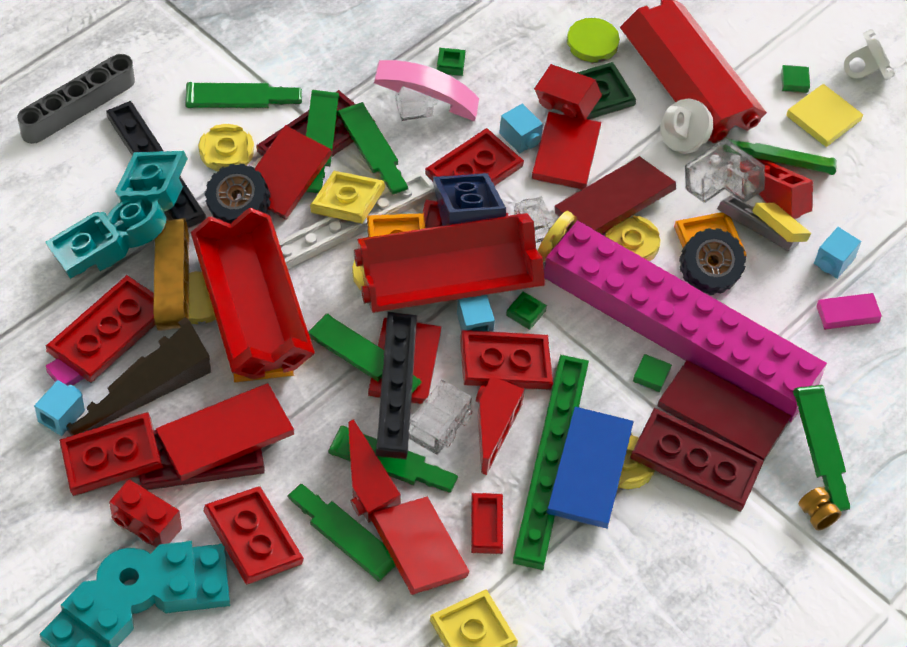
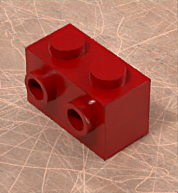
[534,64,602,120]
[109,479,182,548]

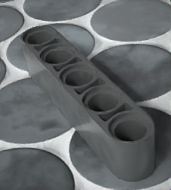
[17,54,135,144]

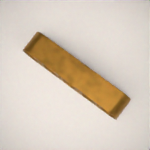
[154,218,189,331]

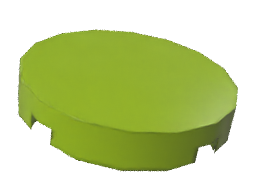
[567,18,620,63]

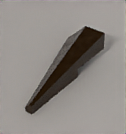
[66,317,211,436]

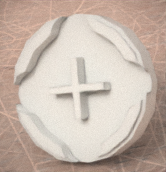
[844,29,895,80]
[661,98,713,154]

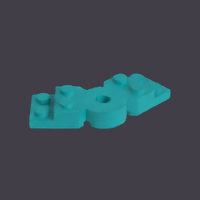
[45,151,188,279]
[39,541,230,647]

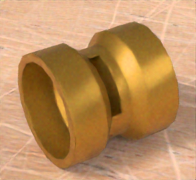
[798,487,842,530]

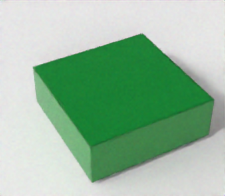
[437,47,466,76]
[781,65,810,93]
[506,291,547,330]
[633,354,672,392]

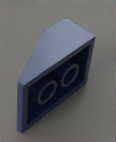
[433,173,506,226]

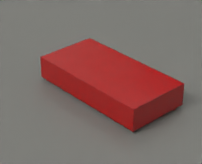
[471,493,503,554]

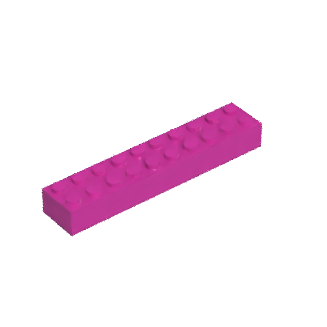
[544,220,827,422]

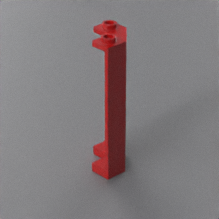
[620,0,767,143]
[190,208,315,380]
[354,213,545,313]

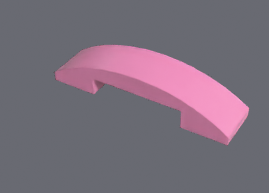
[374,60,479,121]

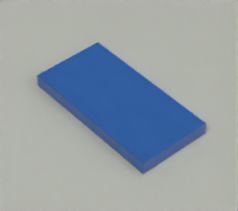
[547,407,634,529]

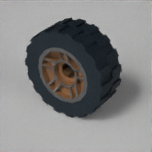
[205,163,271,224]
[679,228,746,295]

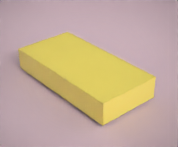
[752,203,811,242]

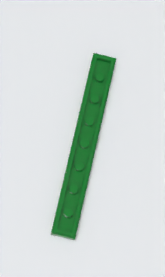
[512,354,589,570]

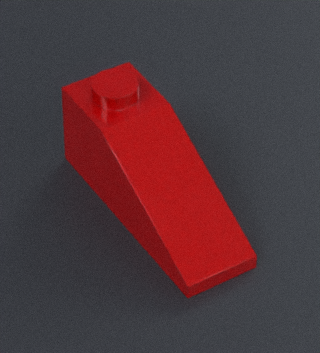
[736,157,813,219]
[475,376,525,475]
[348,419,401,523]

